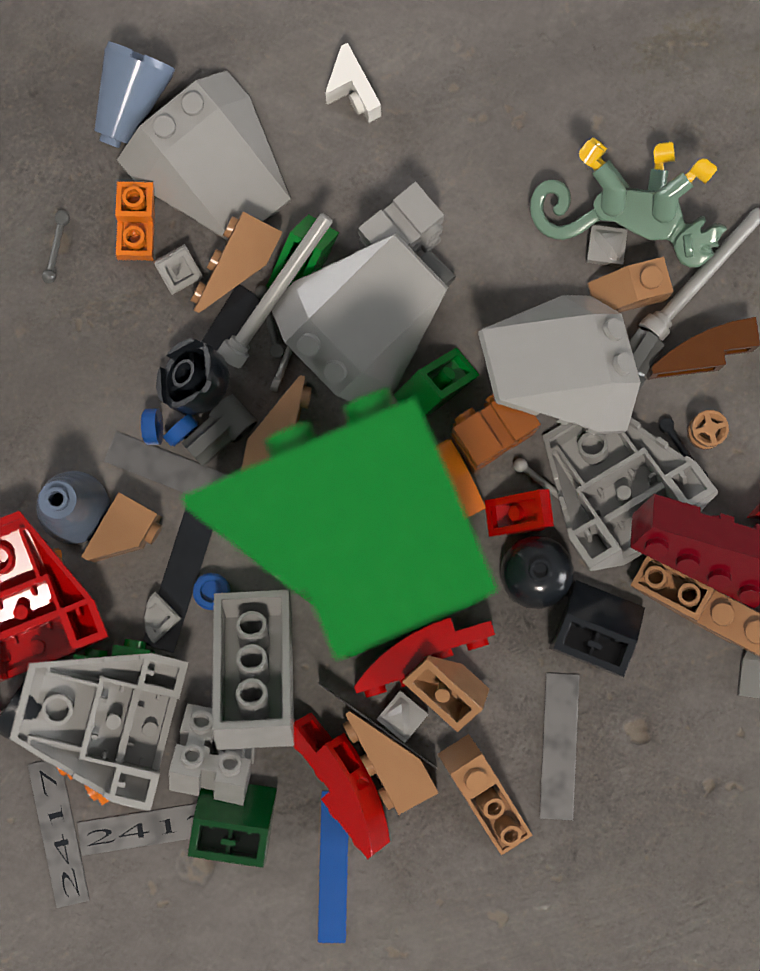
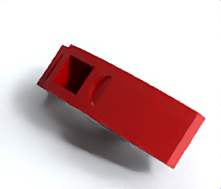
[354,617,495,698]
[293,712,390,859]

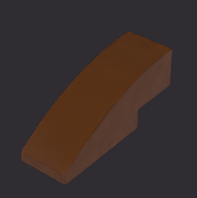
[646,317,760,380]

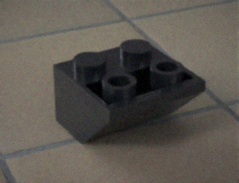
[549,580,645,677]

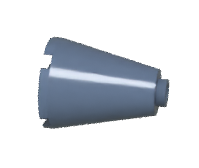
[94,41,175,148]
[36,471,110,544]

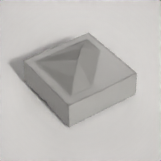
[586,225,628,267]
[153,244,203,295]
[377,691,429,743]

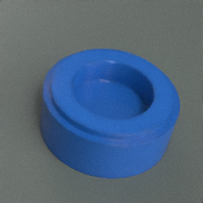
[141,408,163,445]
[163,414,198,447]
[193,573,231,610]

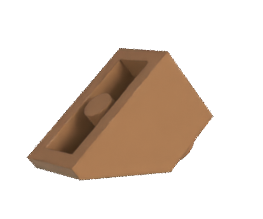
[587,257,673,313]
[81,492,162,562]
[402,656,489,732]

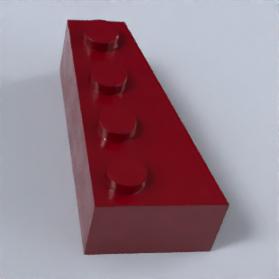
[630,494,760,609]

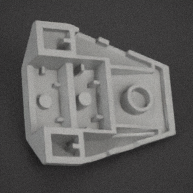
[117,70,291,241]
[272,233,448,402]
[478,295,641,434]
[542,417,718,571]
[9,653,189,811]

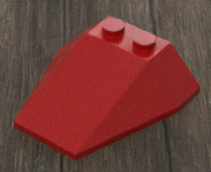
[0,511,109,682]

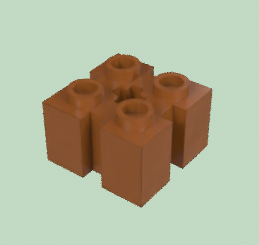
[450,394,541,473]

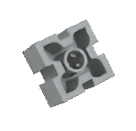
[358,181,444,253]
[169,703,257,805]

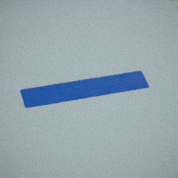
[318,791,348,943]

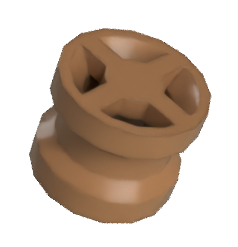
[687,410,729,450]

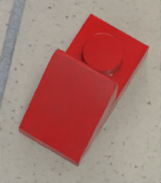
[484,489,554,537]

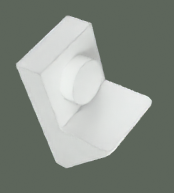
[325,43,381,123]

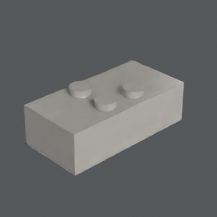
[212,590,294,750]

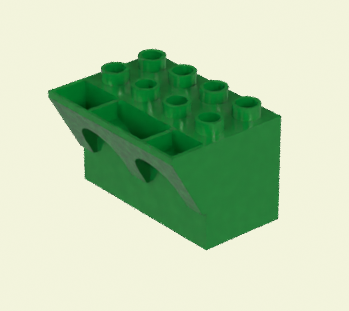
[181,388,499,660]

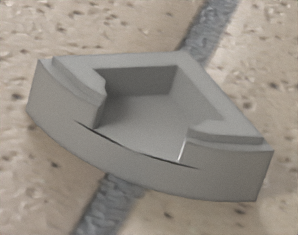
[144,592,182,644]

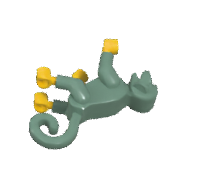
[530,138,727,268]

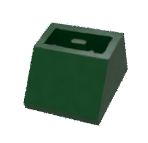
[187,783,277,868]

